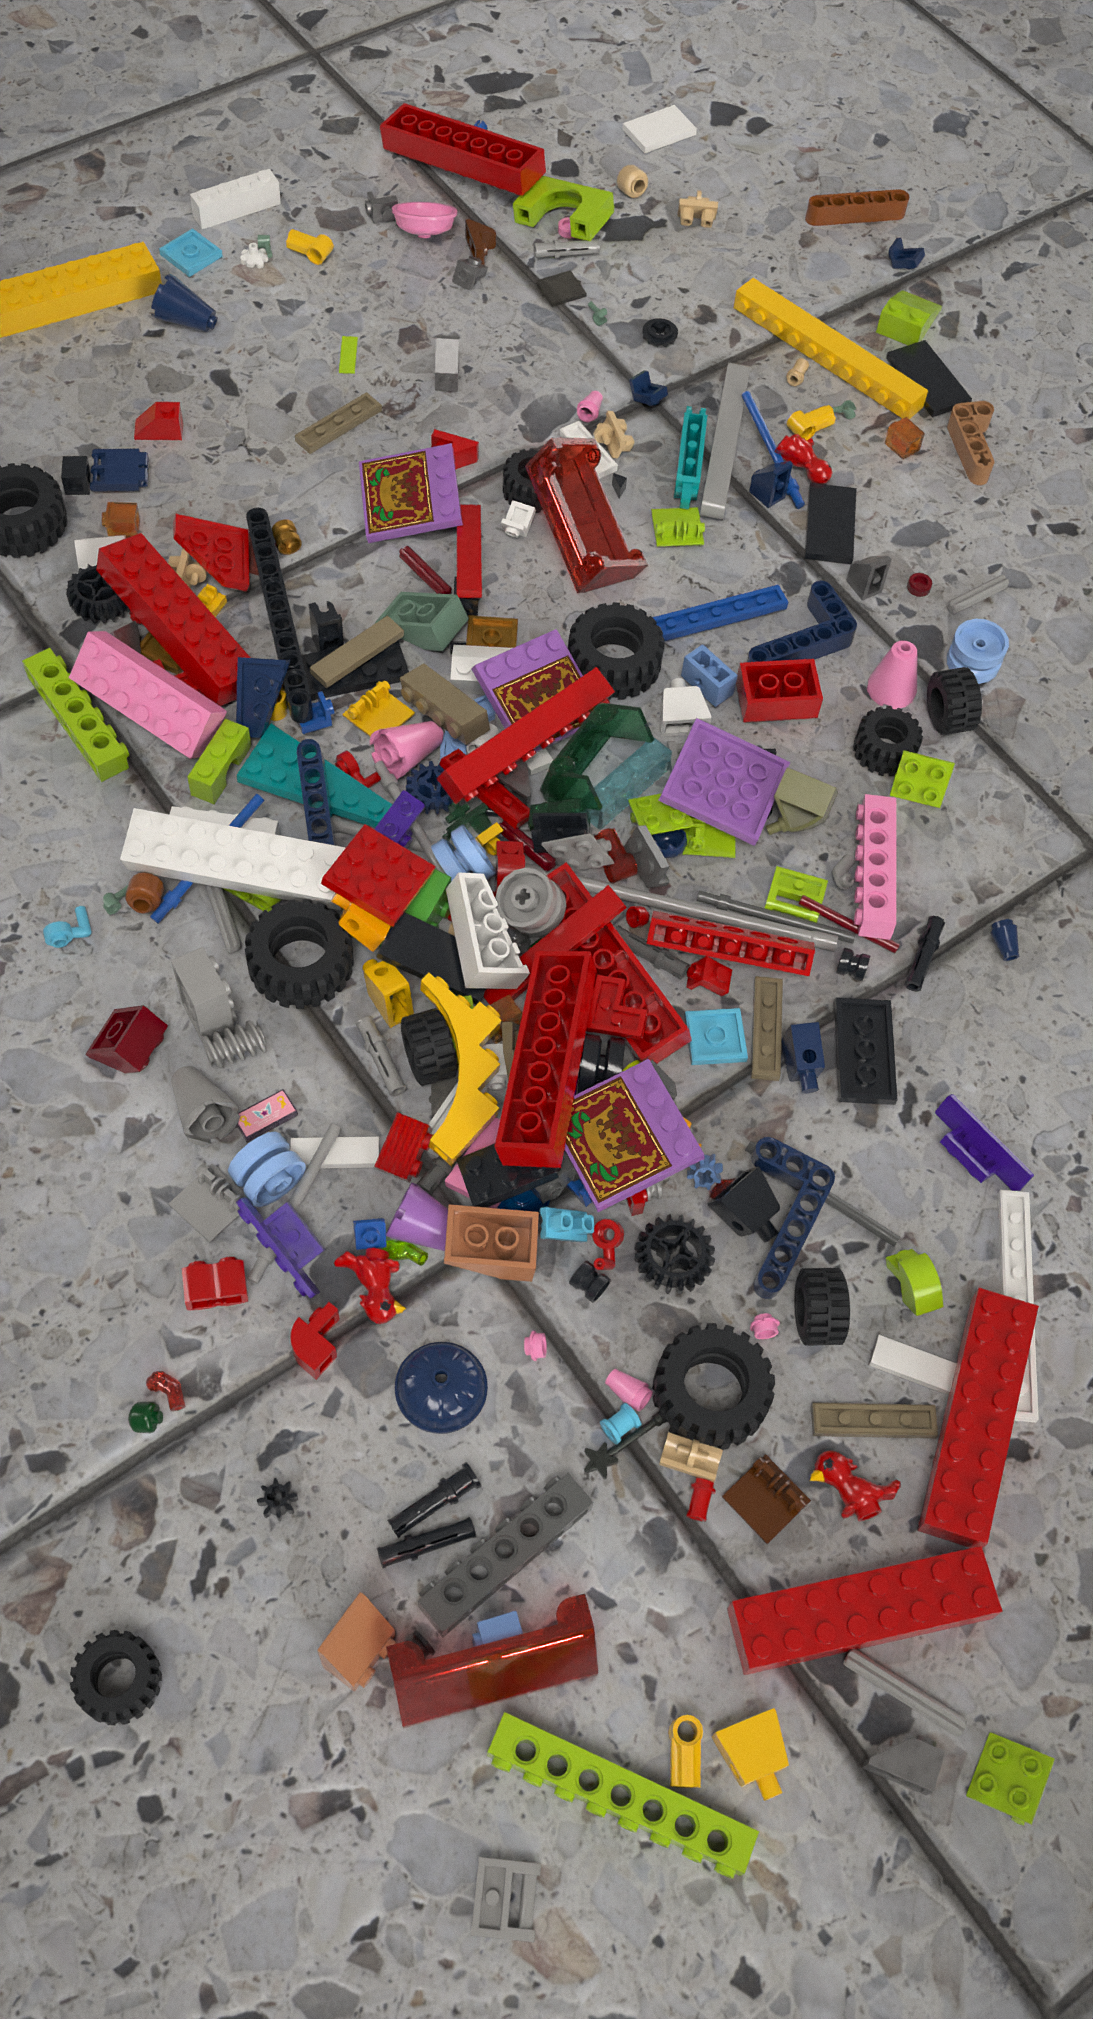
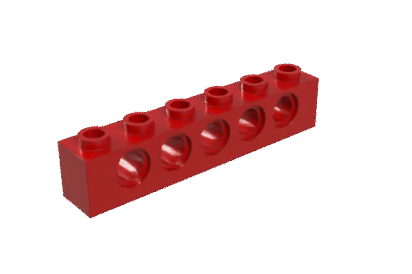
[646,910,815,976]

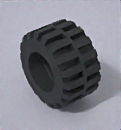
[503,448,563,513]
[927,667,982,735]
[853,706,923,776]
[401,1008,458,1086]
[794,1268,850,1346]
[70,1630,162,1726]

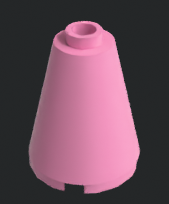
[867,641,917,709]
[370,721,443,779]

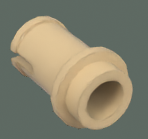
[786,358,809,386]

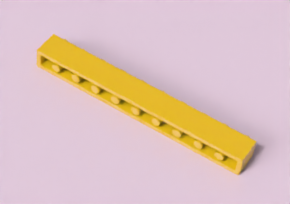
[733,277,928,421]

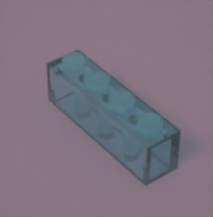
[581,736,672,830]

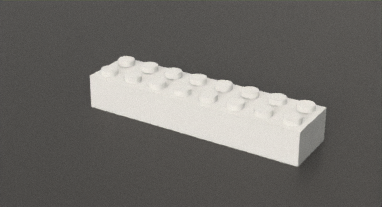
[120,808,345,910]

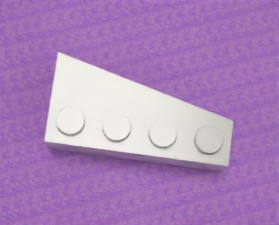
[446,872,530,989]

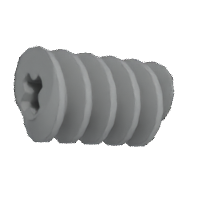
[202,1020,266,1068]

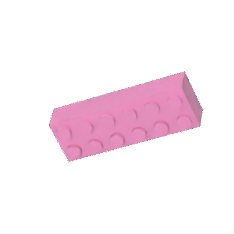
[69,631,227,759]

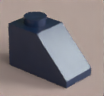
[749,461,793,508]

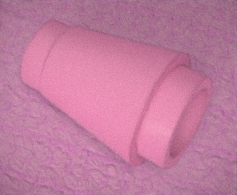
[577,391,603,422]
[605,1369,653,1412]

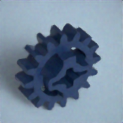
[406,761,458,815]

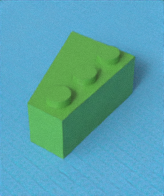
[380,869,451,948]

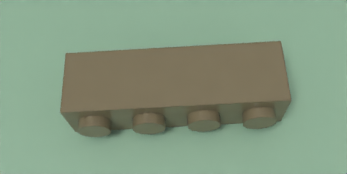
[400,663,490,745]

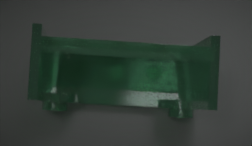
[540,703,654,811]

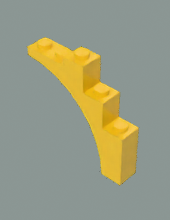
[420,973,502,1166]

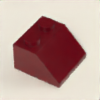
[85,1005,168,1073]

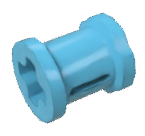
[600,1403,642,1444]

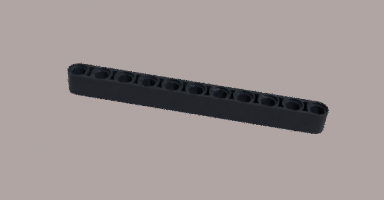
[246,507,313,723]

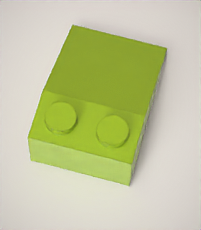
[876,290,942,345]

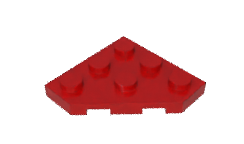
[173,514,249,591]

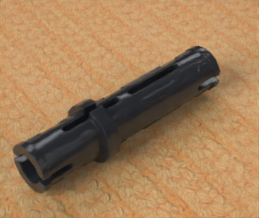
[904,915,945,992]
[377,1517,476,1568]

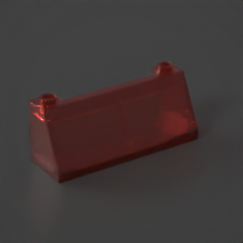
[525,437,648,593]
[386,1594,598,1729]

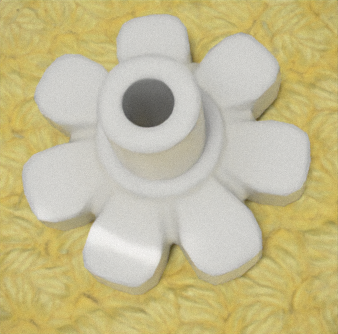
[240,243,269,269]

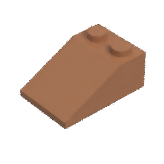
[444,1204,539,1282]
[317,1592,396,1692]

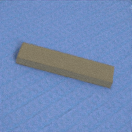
[295,392,382,454]
[310,616,404,688]
[751,976,783,1081]
[811,1403,938,1439]

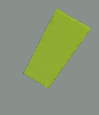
[339,336,358,374]

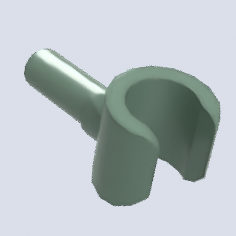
[258,235,273,258]
[588,301,607,326]
[832,400,856,419]
[103,885,128,915]

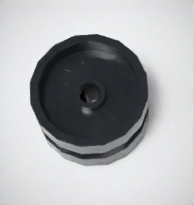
[577,1034,625,1094]

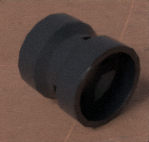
[836,947,871,981]
[569,1260,611,1303]

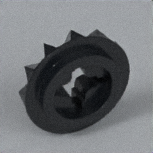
[642,318,678,347]

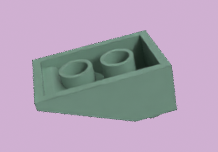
[375,592,469,651]

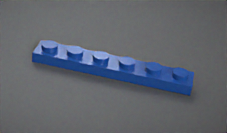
[653,584,789,641]

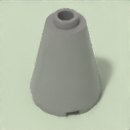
[171,1066,240,1145]

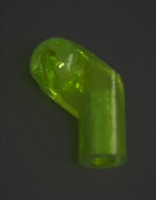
[382,1240,428,1266]

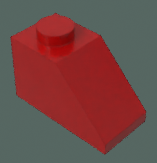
[134,402,183,440]

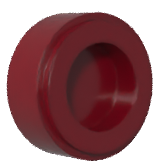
[907,573,933,597]

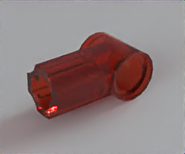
[594,828,638,884]

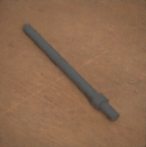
[696,890,856,944]
[745,1141,900,1247]

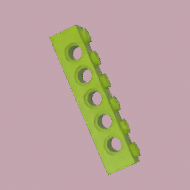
[22,648,130,782]

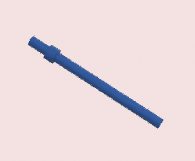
[741,391,805,509]
[150,794,265,924]

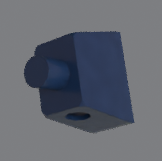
[781,1022,825,1094]

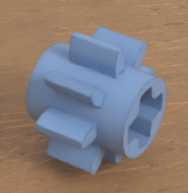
[687,1154,723,1190]

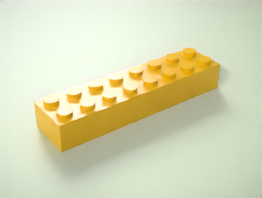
[0,241,162,338]

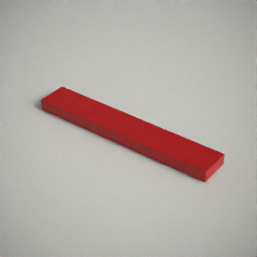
[457,504,482,598]
[483,885,627,1012]

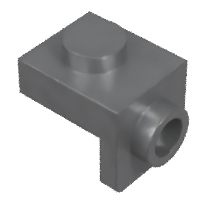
[365,191,398,223]
[452,256,488,290]

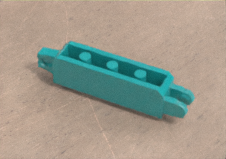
[674,406,708,509]

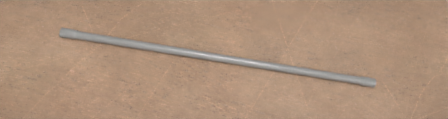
[318,815,838,952]

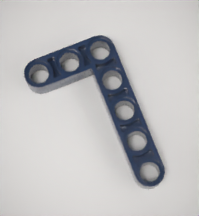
[747,580,857,662]
[297,739,336,846]
[751,1137,835,1299]

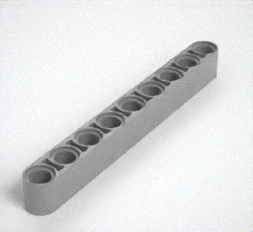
[700,362,750,520]

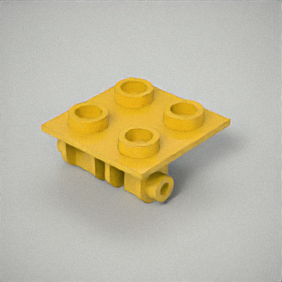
[342,681,415,737]

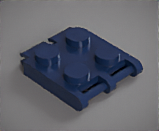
[90,448,149,491]

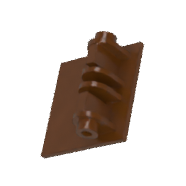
[722,1454,811,1544]

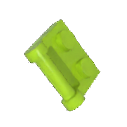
[765,866,828,923]

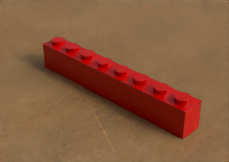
[437,667,615,805]

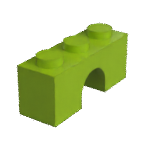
[187,719,251,805]

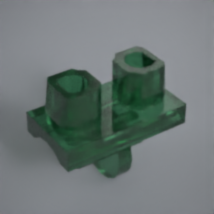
[442,802,492,841]

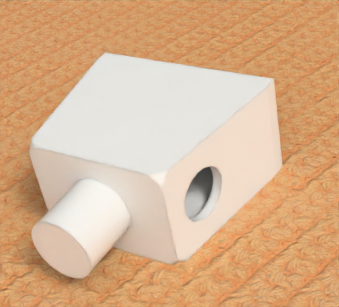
[660,678,711,737]

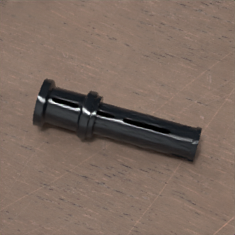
[387,1462,482,1538]

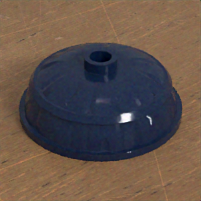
[395,1342,488,1434]

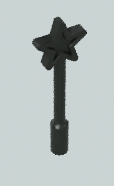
[584,1411,666,1480]

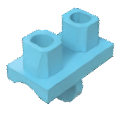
[540,1207,594,1243]

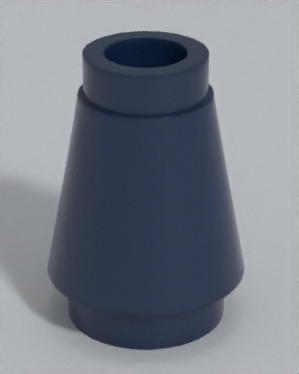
[990,919,1020,961]

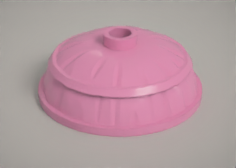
[392,202,457,238]

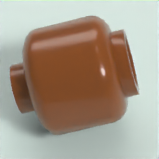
[125,872,164,913]

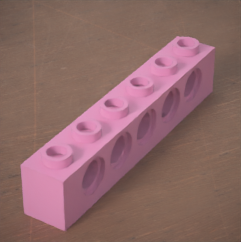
[854,794,896,940]

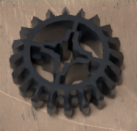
[66,564,130,624]
[634,1214,715,1295]

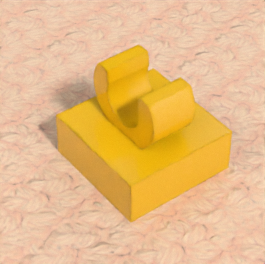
[197,584,227,617]
[476,822,503,855]

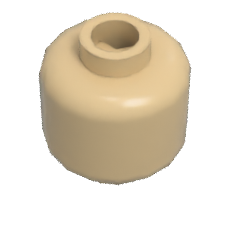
[617,165,648,198]

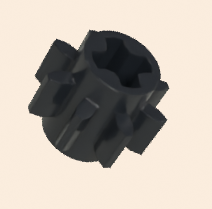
[257,1478,298,1522]

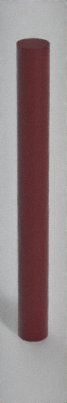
[798,895,900,954]

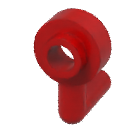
[335,750,381,788]
[592,1219,624,1270]

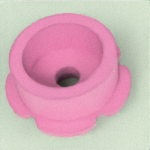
[750,1313,780,1339]
[524,1330,547,1361]

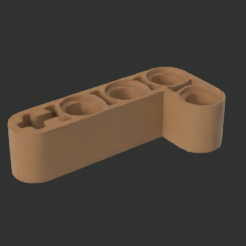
[947,401,995,485]

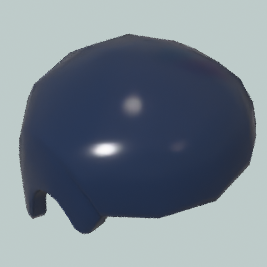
[652,829,687,859]

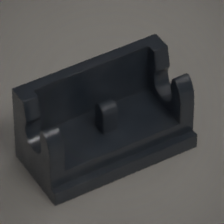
[309,601,344,652]
[531,813,590,853]

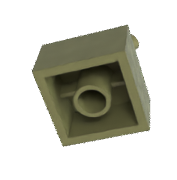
[766,767,838,835]

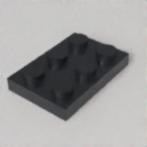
[456,1143,559,1208]

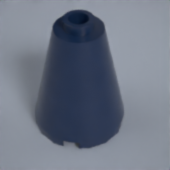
[151,274,218,332]

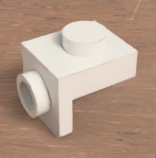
[501,500,536,538]

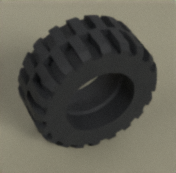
[0,463,67,558]
[568,602,665,700]
[245,899,354,1009]
[652,1323,775,1450]

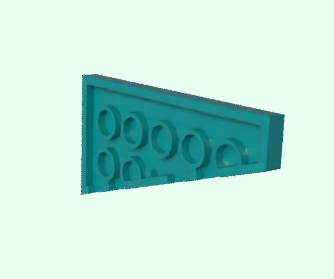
[236,723,392,828]

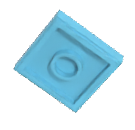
[159,228,223,277]
[684,1008,748,1065]

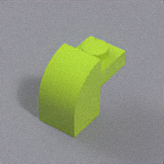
[886,1249,944,1316]

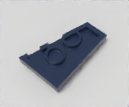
[236,657,290,738]

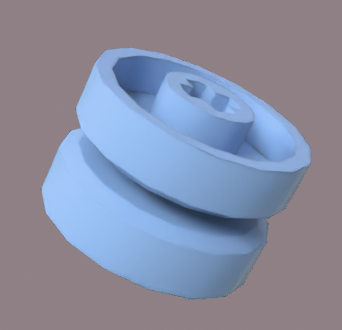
[947,619,1009,684]
[431,825,496,881]
[228,1131,306,1207]

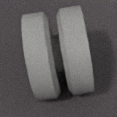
[495,868,566,937]

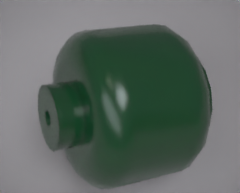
[128,1402,163,1434]

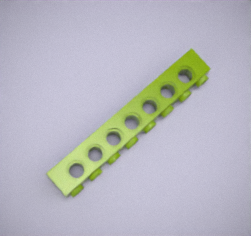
[487,1712,759,1879]

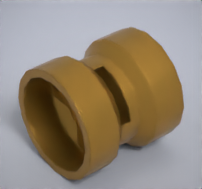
[272,519,302,555]

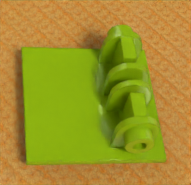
[651,507,705,547]
[890,750,955,808]
[628,793,694,835]
[682,816,736,858]
[966,1732,1055,1825]

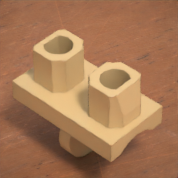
[677,190,718,228]
[593,411,635,458]
[168,548,207,589]
[659,1432,723,1482]

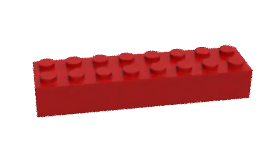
[380,103,546,196]
[96,533,251,706]
[546,862,692,1064]
[495,951,597,1168]
[917,1288,1039,1548]
[727,1546,1003,1675]

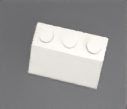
[451,645,512,695]

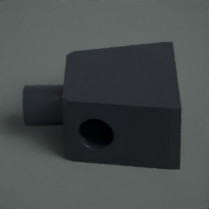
[707,1166,780,1243]

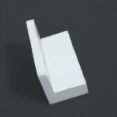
[74,535,126,569]

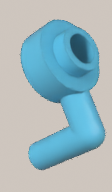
[43,906,92,948]

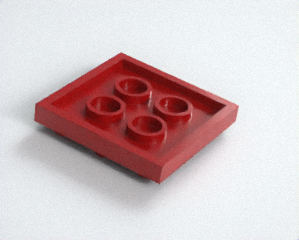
[321,824,436,927]

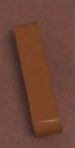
[805,189,910,226]

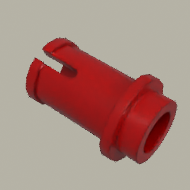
[686,1478,716,1522]

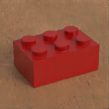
[736,659,823,722]

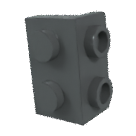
[624,825,670,888]

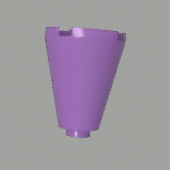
[386,1182,448,1251]

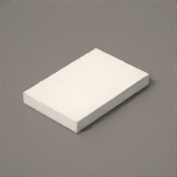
[622,105,697,154]

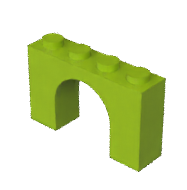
[513,176,614,241]

